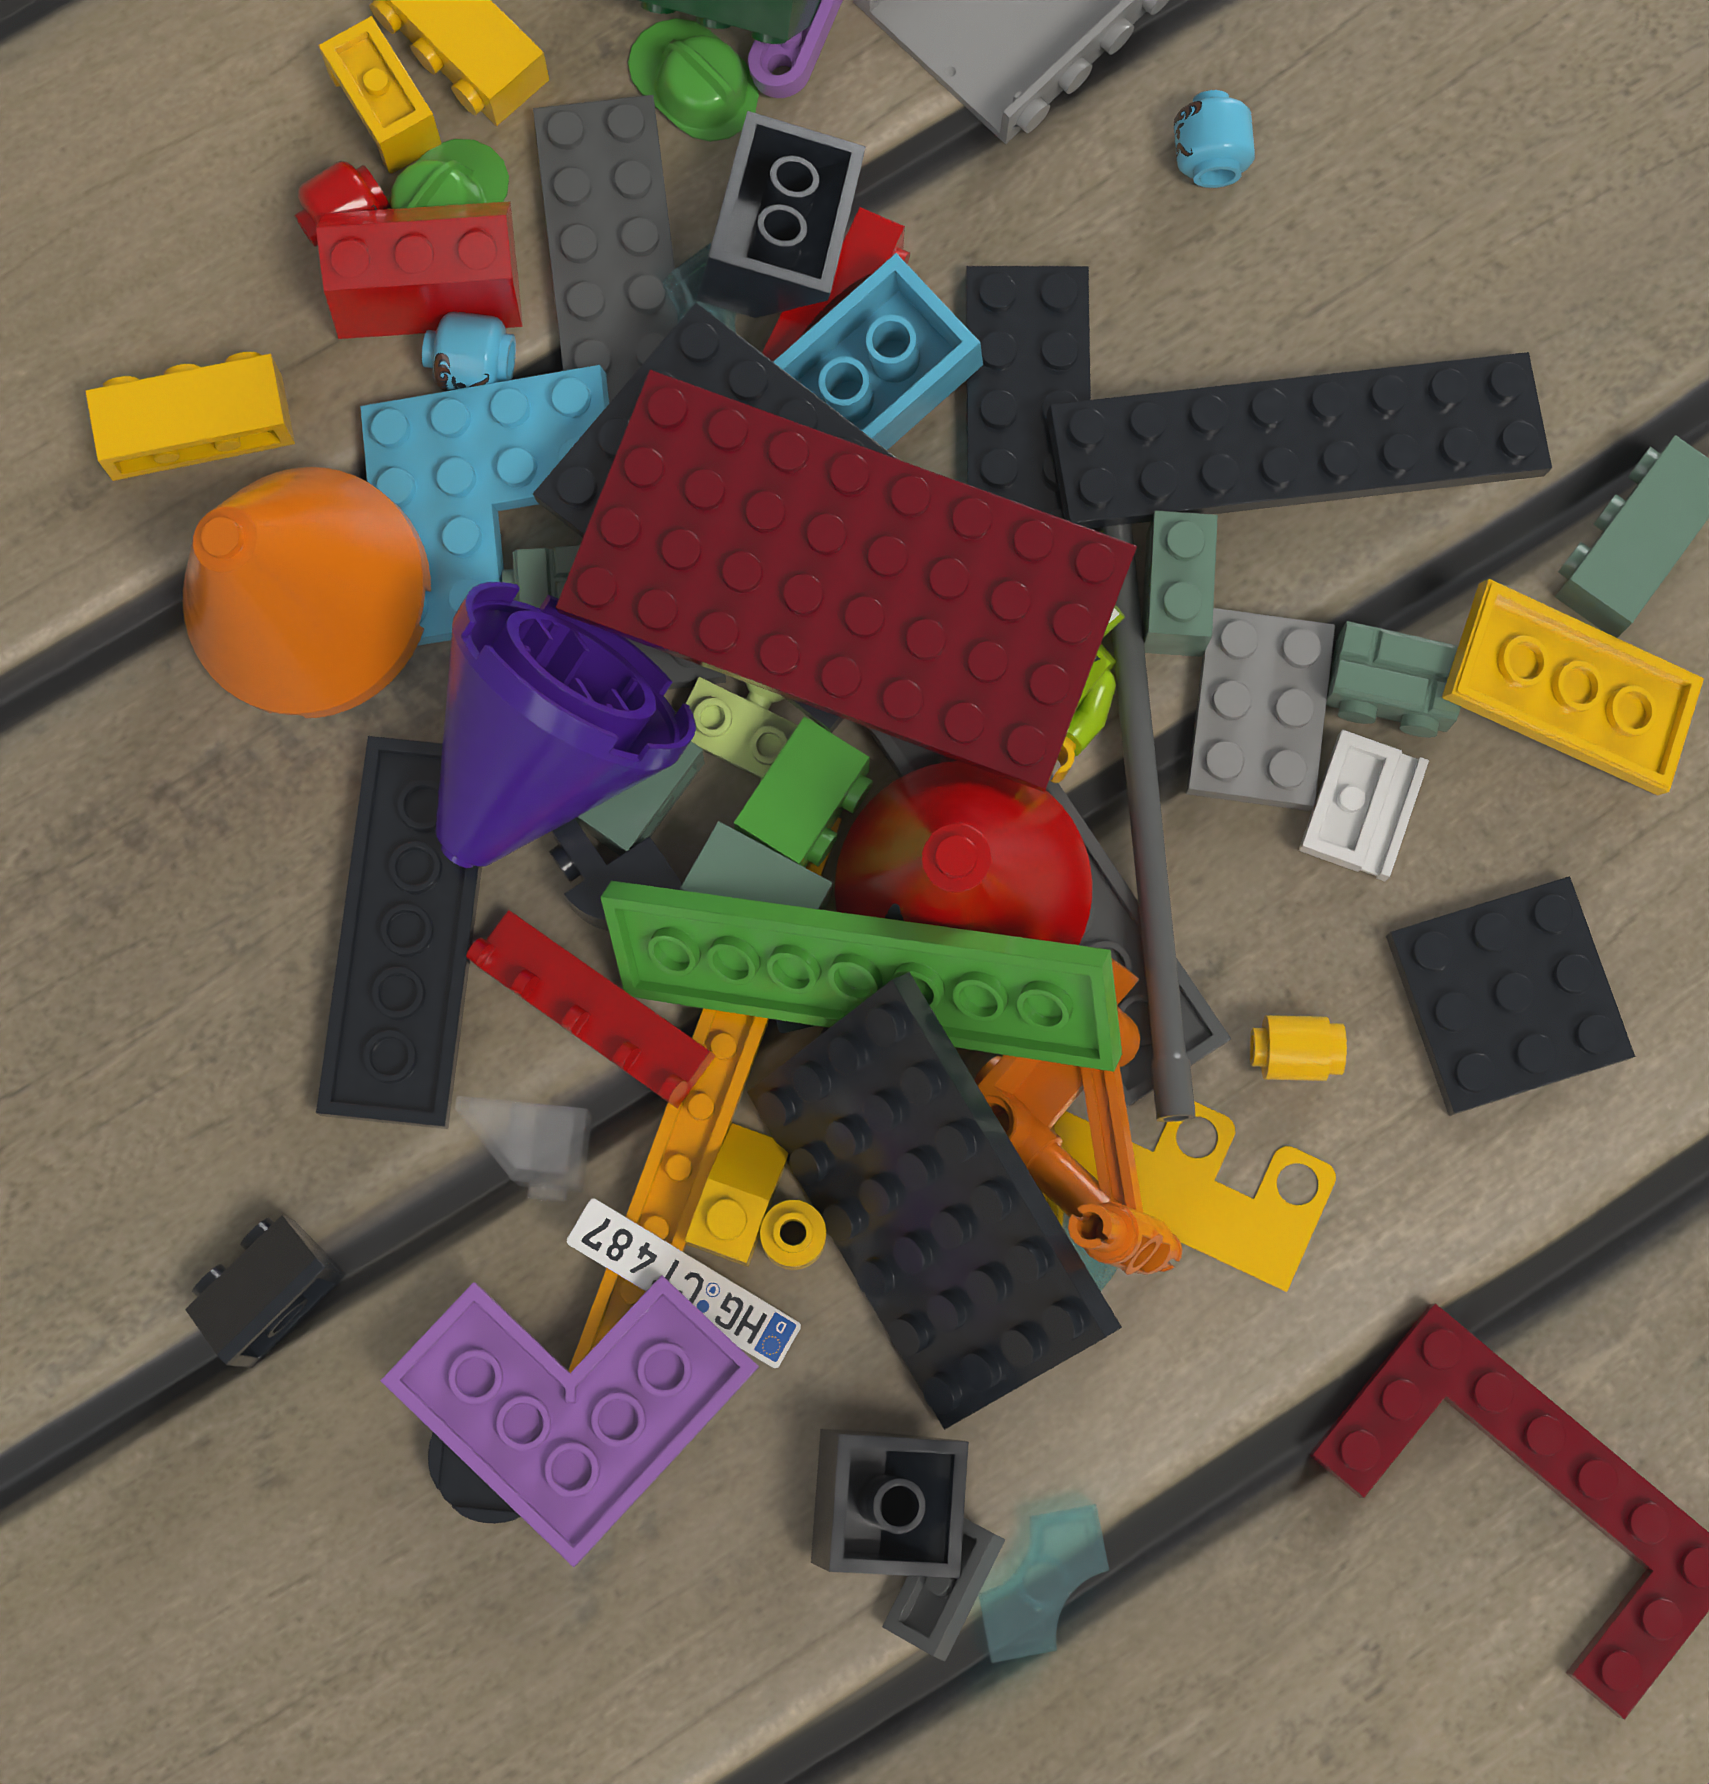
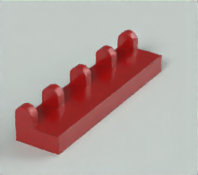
[466,910,715,1109]

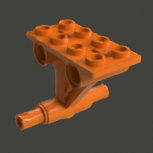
[974,959,1183,1275]

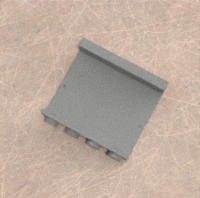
[853,0,1169,144]

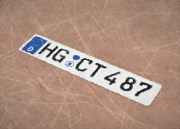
[567,1199,801,1368]

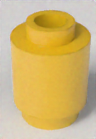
[1249,1015,1347,1081]
[760,1200,826,1270]

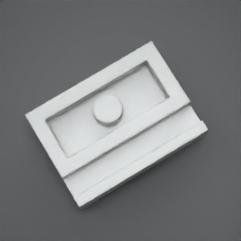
[1298,729,1429,882]

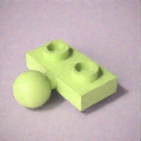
[686,677,798,779]

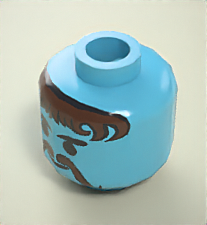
[1174,90,1255,188]
[422,312,516,391]

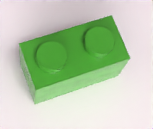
[734,716,873,868]

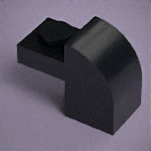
[549,819,682,931]

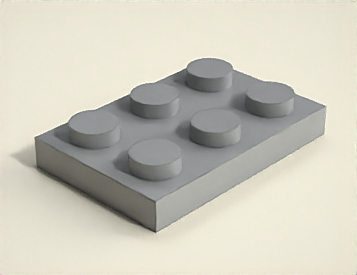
[1186,608,1335,811]

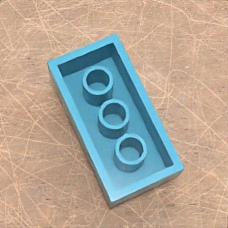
[774,253,983,450]

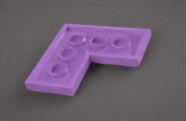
[380,1275,759,1567]

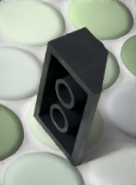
[696,111,866,318]

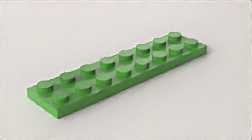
[601,881,1122,1072]

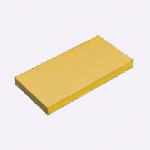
[1442,579,1704,796]

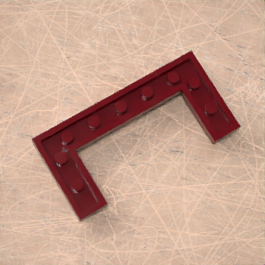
[1309,1303,1709,1720]

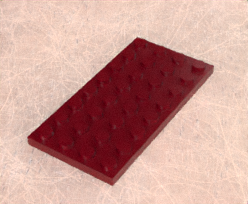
[556,370,1137,793]

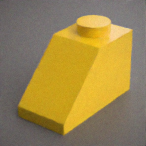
[684,1123,789,1268]

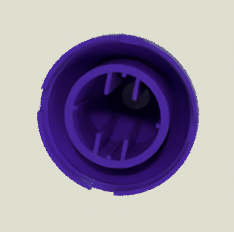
[436,582,696,868]

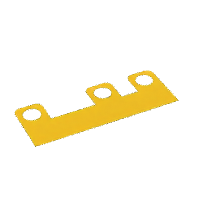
[1054,1101,1336,1292]

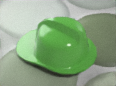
[628,18,759,142]
[388,139,509,209]

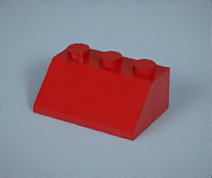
[316,201,523,339]

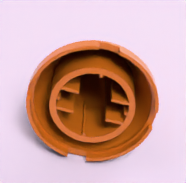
[183,467,431,718]

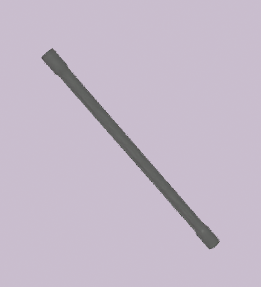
[1101,524,1196,1122]

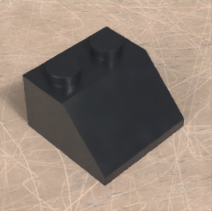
[185,1215,347,1368]
[811,1429,969,1578]

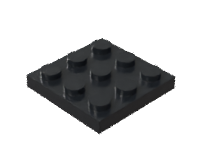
[1386,876,1635,1116]

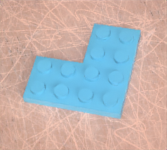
[360,365,609,646]

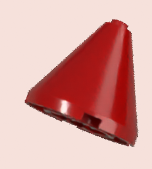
[835,761,1092,945]

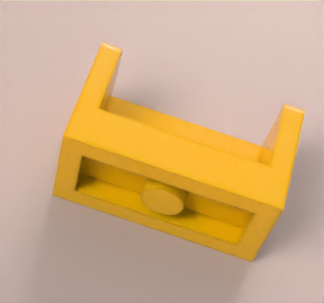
[318,16,442,173]

